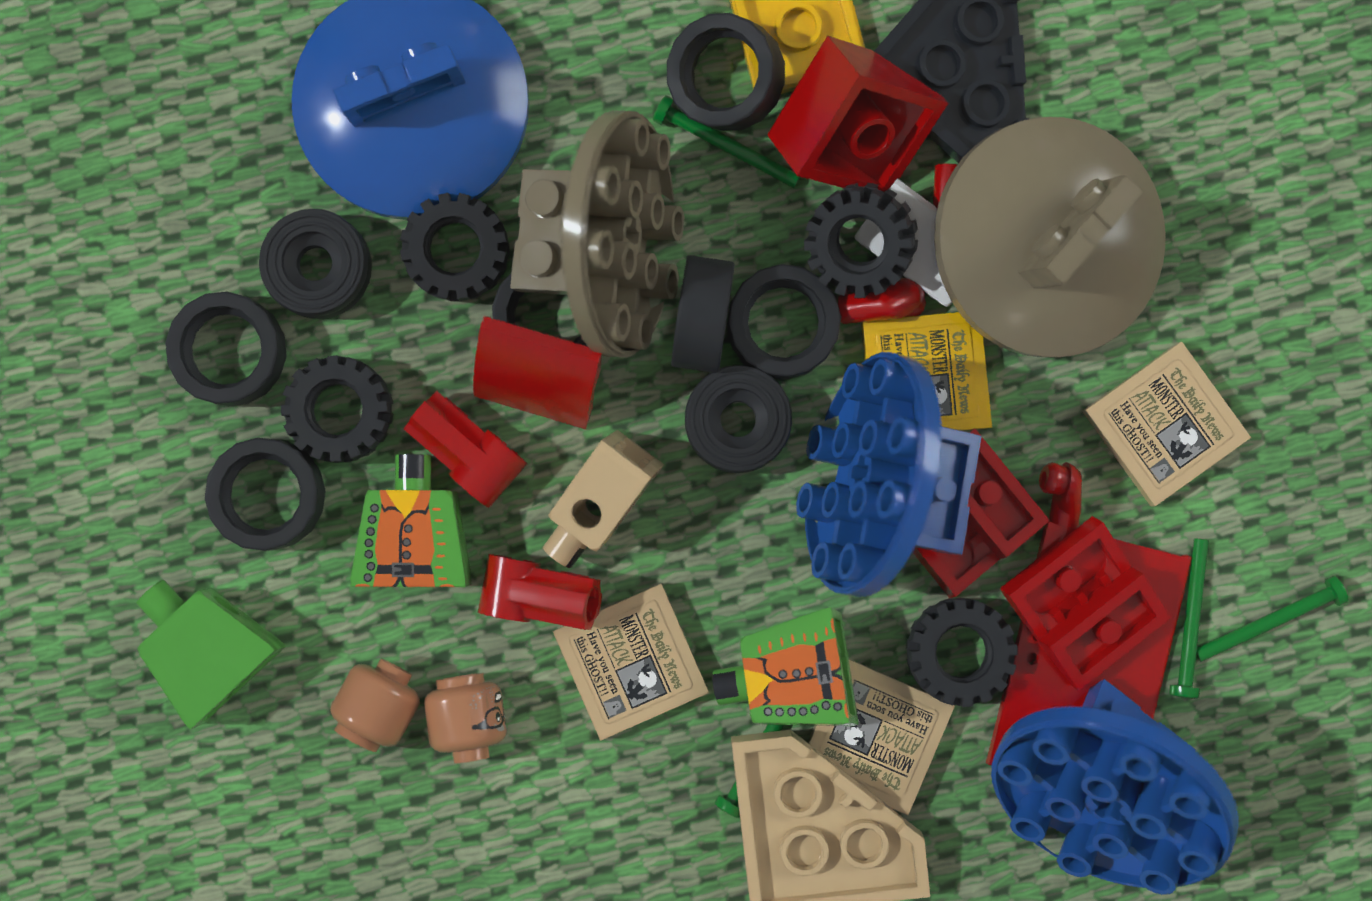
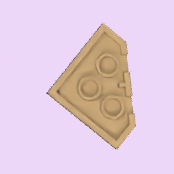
[731,730,930,901]

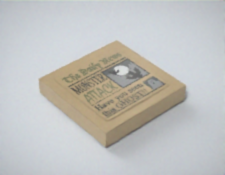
[1082,341,1251,507]
[553,583,709,741]
[807,659,955,815]

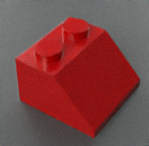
[767,35,949,192]

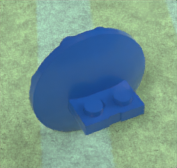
[292,0,529,220]
[796,352,982,597]
[991,679,1239,895]

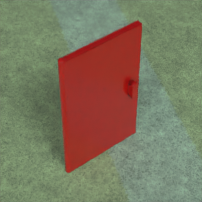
[986,522,1192,765]

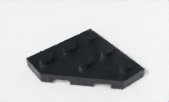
[874,0,1029,163]

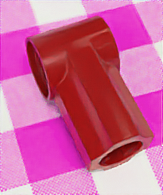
[404,391,528,508]
[477,554,602,630]

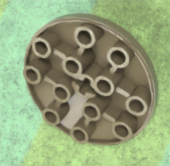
[510,110,684,358]
[934,117,1166,358]

